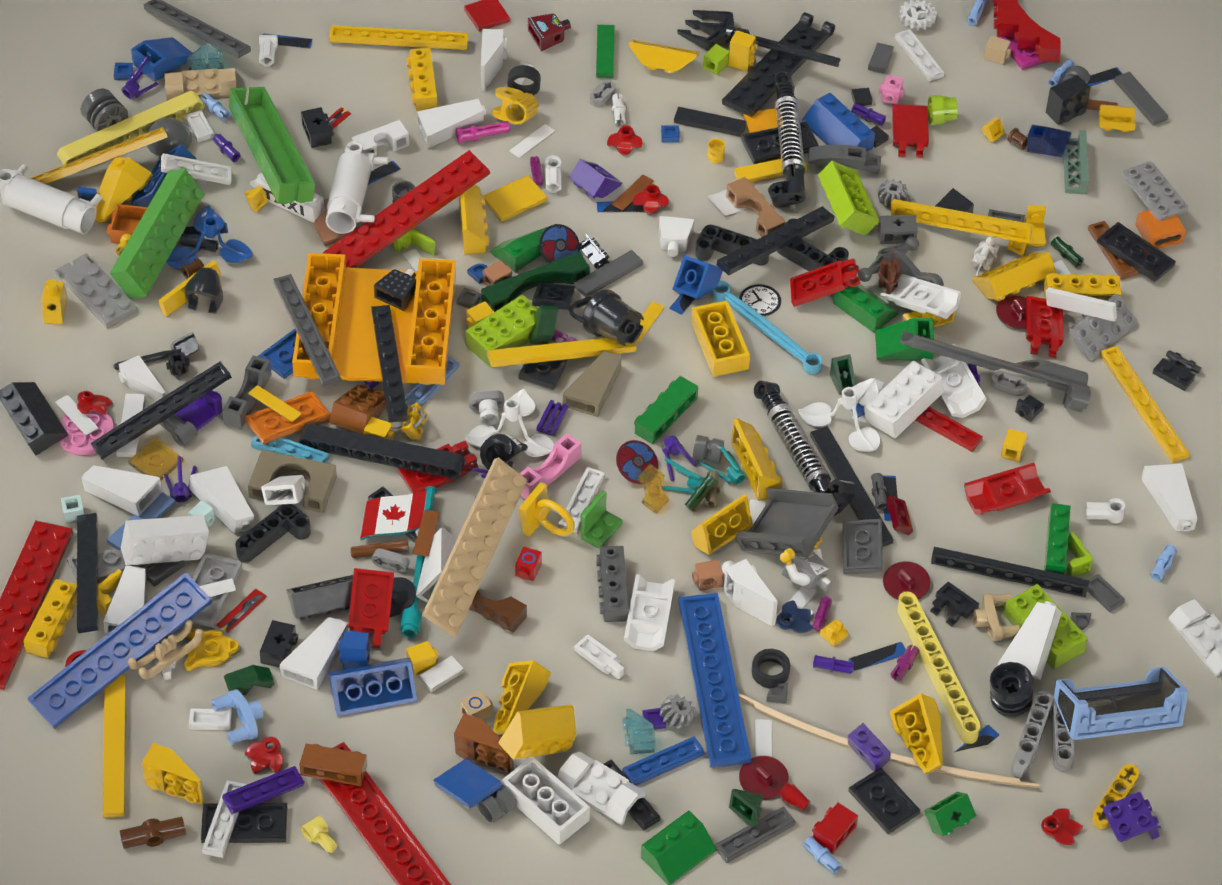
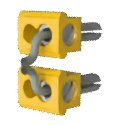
[393,402,428,441]

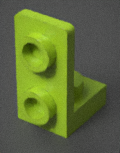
[393,229,436,255]
[1066,532,1093,577]

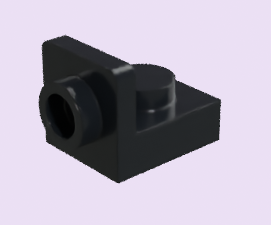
[1015,395,1045,422]

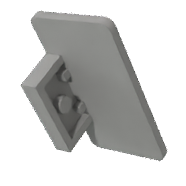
[1122,161,1188,221]
[1069,294,1138,361]

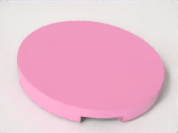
[59,410,114,456]

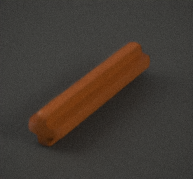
[350,540,409,558]

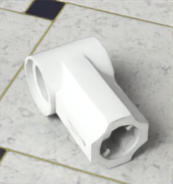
[259,35,278,67]
[545,155,561,193]
[1086,498,1125,524]

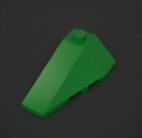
[490,226,549,273]

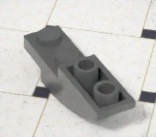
[808,145,881,174]

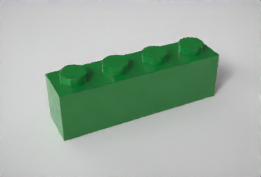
[634,376,698,444]
[1044,503,1071,575]

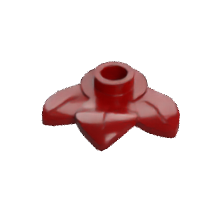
[607,125,642,155]
[633,184,669,214]
[77,391,113,415]
[245,737,284,773]
[1041,808,1083,845]

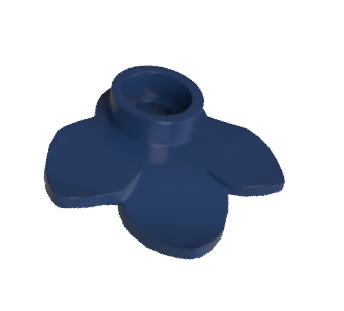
[776,600,813,633]

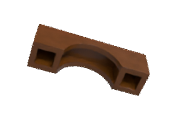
[469,590,527,633]

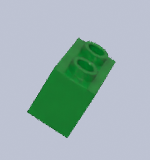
[924,791,976,836]

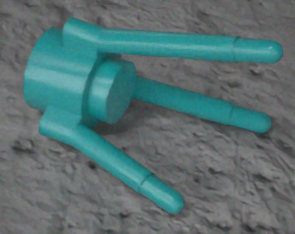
[700,446,746,485]
[661,458,705,494]

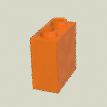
[107,204,148,244]
[1135,210,1186,249]

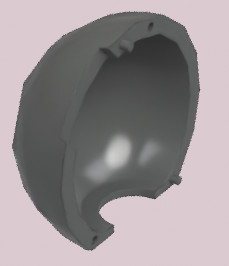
[147,118,192,156]

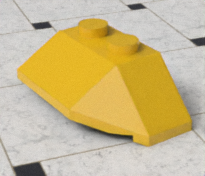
[629,39,699,73]

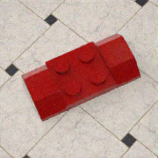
[964,463,1051,514]

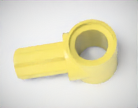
[301,815,337,853]

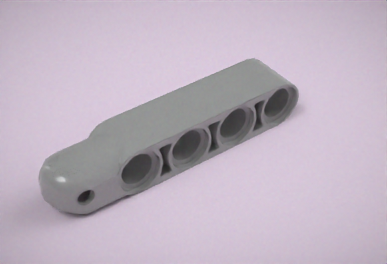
[1051,683,1074,772]
[1011,690,1053,779]

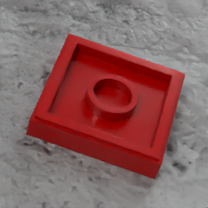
[464,0,510,32]

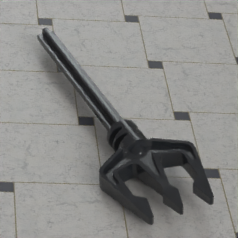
[677,10,841,67]

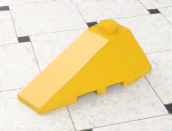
[95,157,153,223]
[493,660,551,735]
[890,693,943,774]

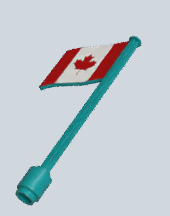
[360,486,437,638]

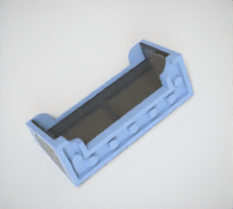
[1054,667,1188,740]

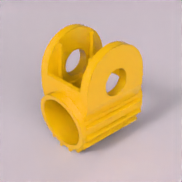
[492,87,539,125]

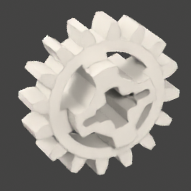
[899,0,937,30]

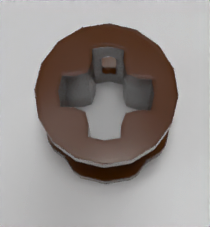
[1007,128,1031,150]
[181,258,204,279]

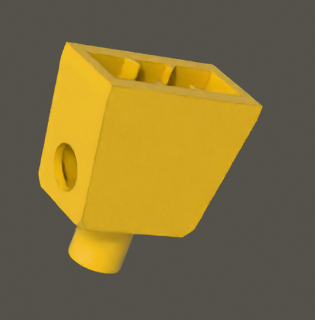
[42,279,68,324]

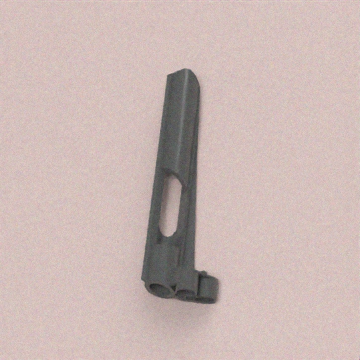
[900,331,1091,412]

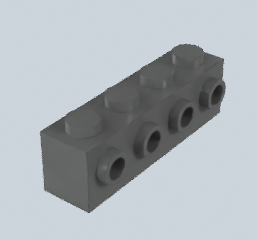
[596,546,629,622]

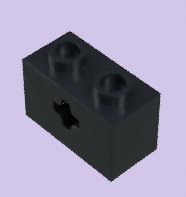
[301,107,334,148]
[260,620,298,668]

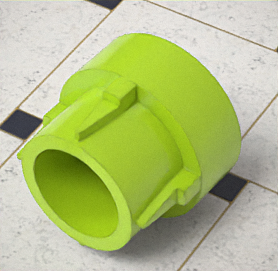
[928,95,958,125]

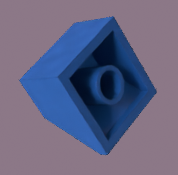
[672,255,723,300]

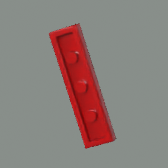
[915,407,983,452]

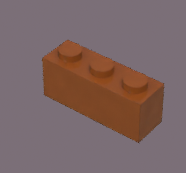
[299,743,367,786]

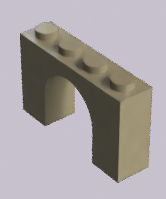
[248,450,337,513]

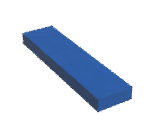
[622,736,705,786]

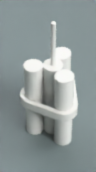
[971,236,999,276]

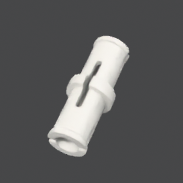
[612,93,626,126]

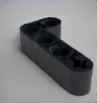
[695,224,769,266]
[777,239,849,271]
[235,504,311,563]

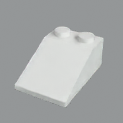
[481,29,507,91]

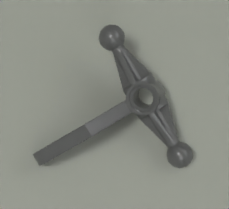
[858,237,944,286]

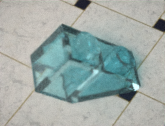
[187,44,224,70]
[622,709,655,754]

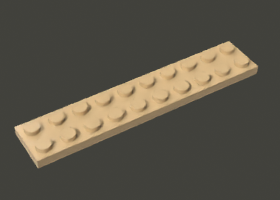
[422,457,527,637]

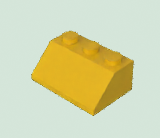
[691,494,753,555]

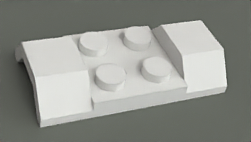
[880,274,961,319]
[921,343,986,418]
[624,574,675,651]
[1168,599,1222,677]
[557,752,646,826]

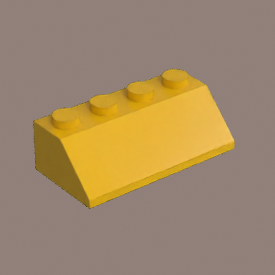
[459,185,489,254]
[972,252,1056,301]
[731,418,782,500]
[498,704,577,760]

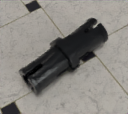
[180,234,218,252]

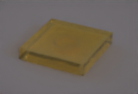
[128,438,184,481]

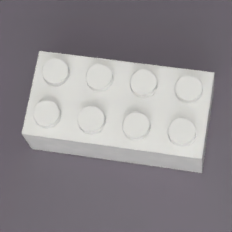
[864,361,944,438]
[121,515,209,565]
[502,757,590,845]

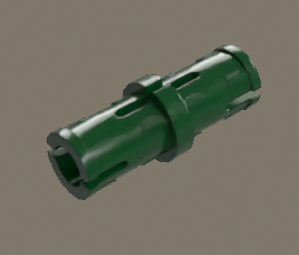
[1051,236,1084,267]
[684,474,717,512]

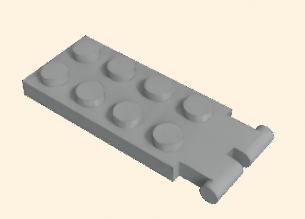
[55,253,138,328]

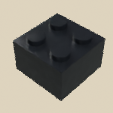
[1045,75,1091,125]

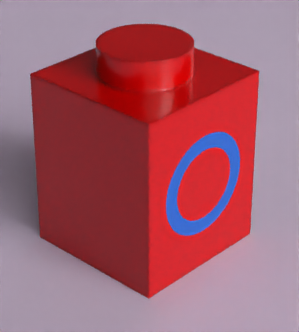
[515,546,542,581]

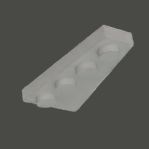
[66,549,147,584]

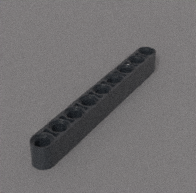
[298,424,466,479]

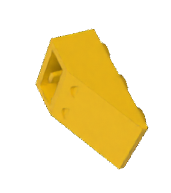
[142,743,204,805]

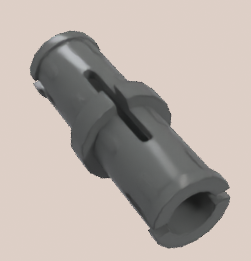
[871,473,888,510]

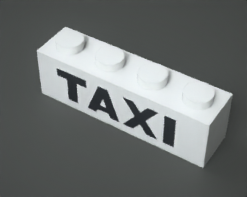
[254,173,325,223]

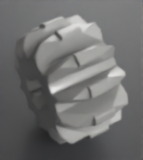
[877,179,908,207]
[660,694,695,730]

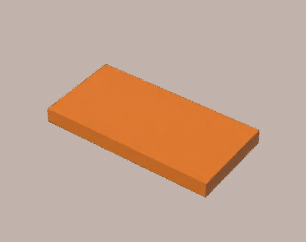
[245,391,331,445]

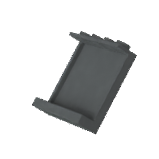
[735,488,839,557]

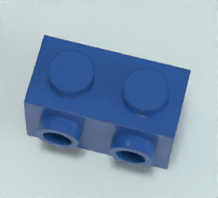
[338,631,370,669]

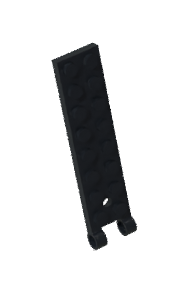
[722,12,835,117]

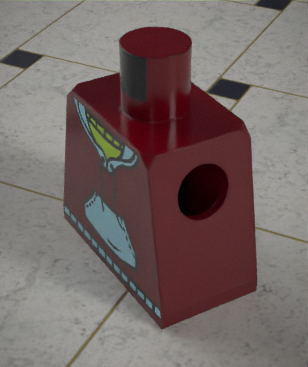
[528,13,571,51]

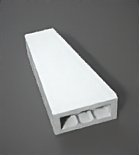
[417,99,486,148]
[1142,463,1198,531]
[81,465,163,516]
[189,466,254,533]
[416,528,457,603]
[103,565,147,634]
[998,601,1062,680]
[280,617,348,690]

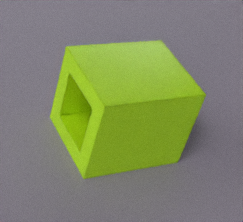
[703,44,729,75]

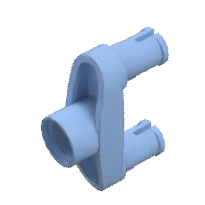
[211,689,263,745]

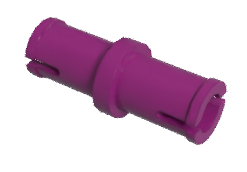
[890,645,920,681]

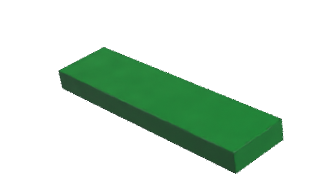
[596,24,615,78]

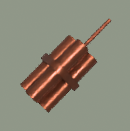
[878,251,902,295]

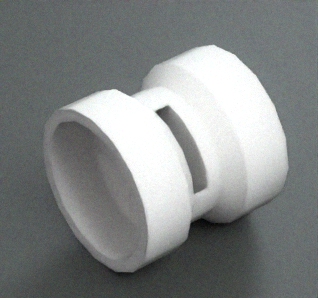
[479,399,499,426]

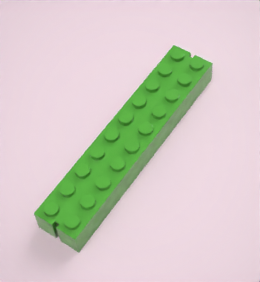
[228,87,315,204]

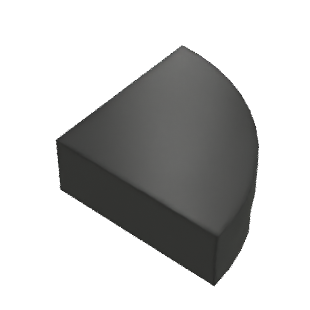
[1070,612,1091,631]
[766,683,788,703]

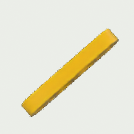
[1092,764,1140,829]

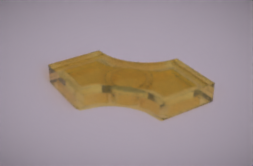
[638,464,669,514]

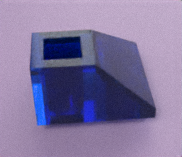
[1027,125,1072,157]

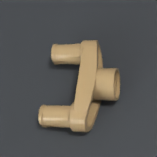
[973,593,1020,641]

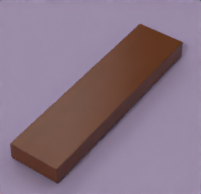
[1088,221,1138,280]

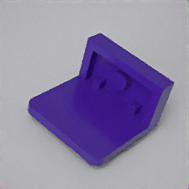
[175,390,223,431]
[1103,792,1161,842]

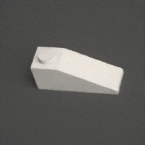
[118,355,166,402]

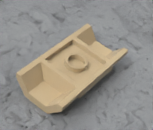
[164,68,237,101]

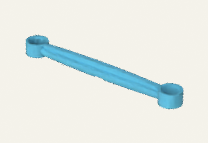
[711,281,822,374]

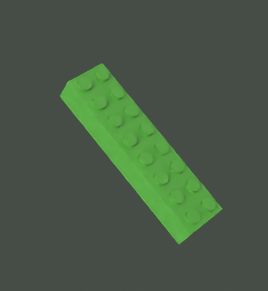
[110,168,205,299]

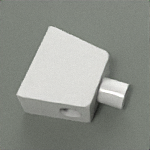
[659,216,694,257]
[261,475,307,505]

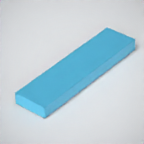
[251,436,329,463]

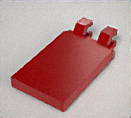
[892,104,929,158]
[790,258,861,307]
[1025,296,1064,358]
[398,441,478,494]
[348,568,394,649]

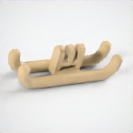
[128,619,203,679]

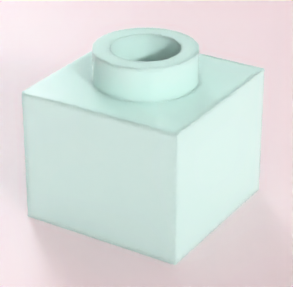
[61,495,84,523]
[188,500,215,527]

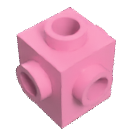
[879,74,905,104]

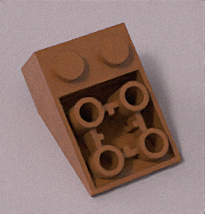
[329,384,386,434]
[454,714,514,773]

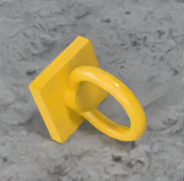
[519,482,575,537]

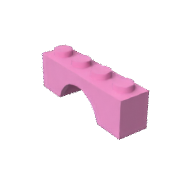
[520,433,582,500]

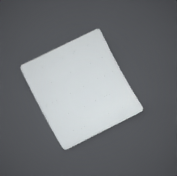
[707,189,746,216]

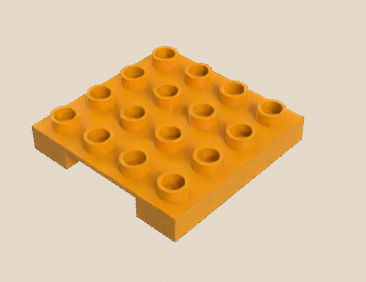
[292,253,456,385]

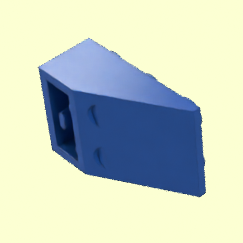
[131,37,195,82]

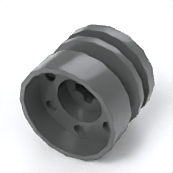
[80,88,128,132]

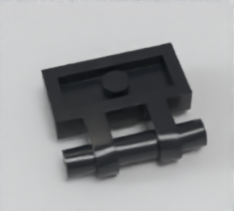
[1152,350,1202,391]

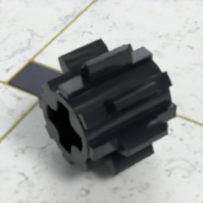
[166,352,190,377]

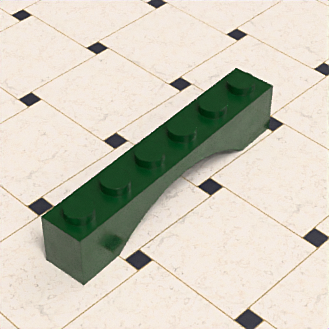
[481,252,590,312]

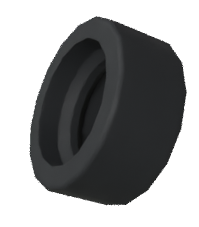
[507,65,541,96]
[751,648,791,688]

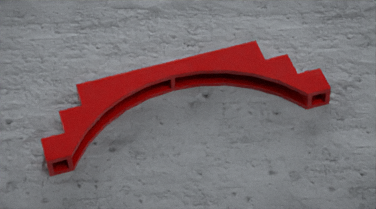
[993,0,1061,62]

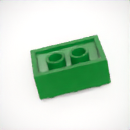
[833,284,899,333]
[641,810,716,885]

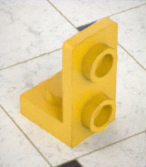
[1025,205,1046,247]
[98,569,123,615]

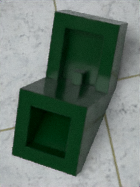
[529,305,558,345]
[224,665,275,695]

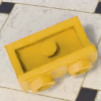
[1098,105,1136,132]

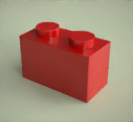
[812,802,858,854]

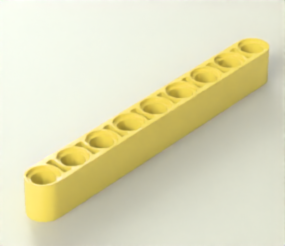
[57,91,205,165]
[897,592,980,744]

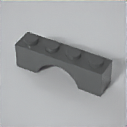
[222,355,272,430]

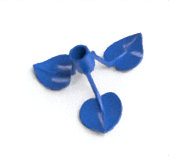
[166,205,253,270]

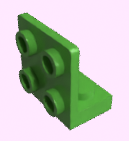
[580,490,622,549]

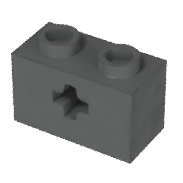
[878,215,918,244]

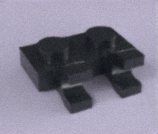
[930,581,979,627]

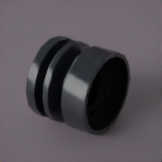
[990,662,1033,717]

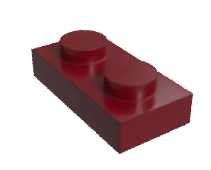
[886,495,913,535]

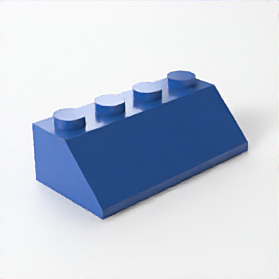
[801,93,875,152]
[131,144,197,207]
[328,657,418,716]

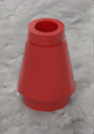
[778,782,810,811]

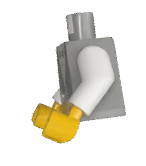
[780,537,832,591]

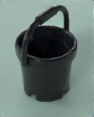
[569,289,644,346]

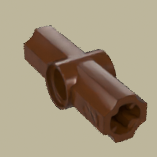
[120,816,186,849]

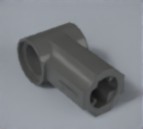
[160,414,198,446]

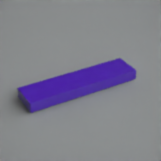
[222,766,305,815]

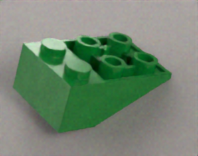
[875,318,934,361]

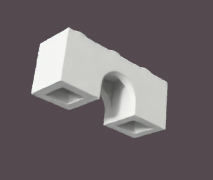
[352,120,409,157]

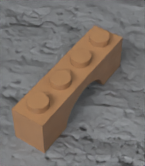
[726,177,786,237]

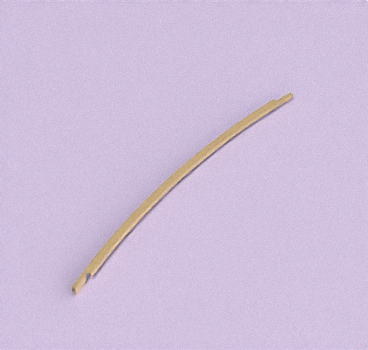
[739,693,1040,788]

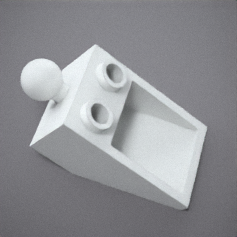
[722,559,778,626]

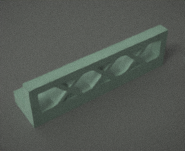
[1063,130,1089,194]

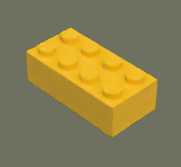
[691,301,750,377]

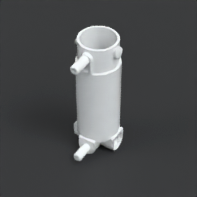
[325,141,389,234]
[0,164,102,235]

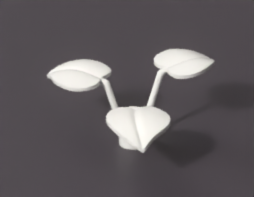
[798,378,880,452]
[465,389,554,457]

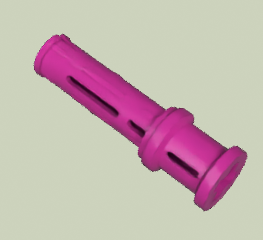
[456,121,510,144]

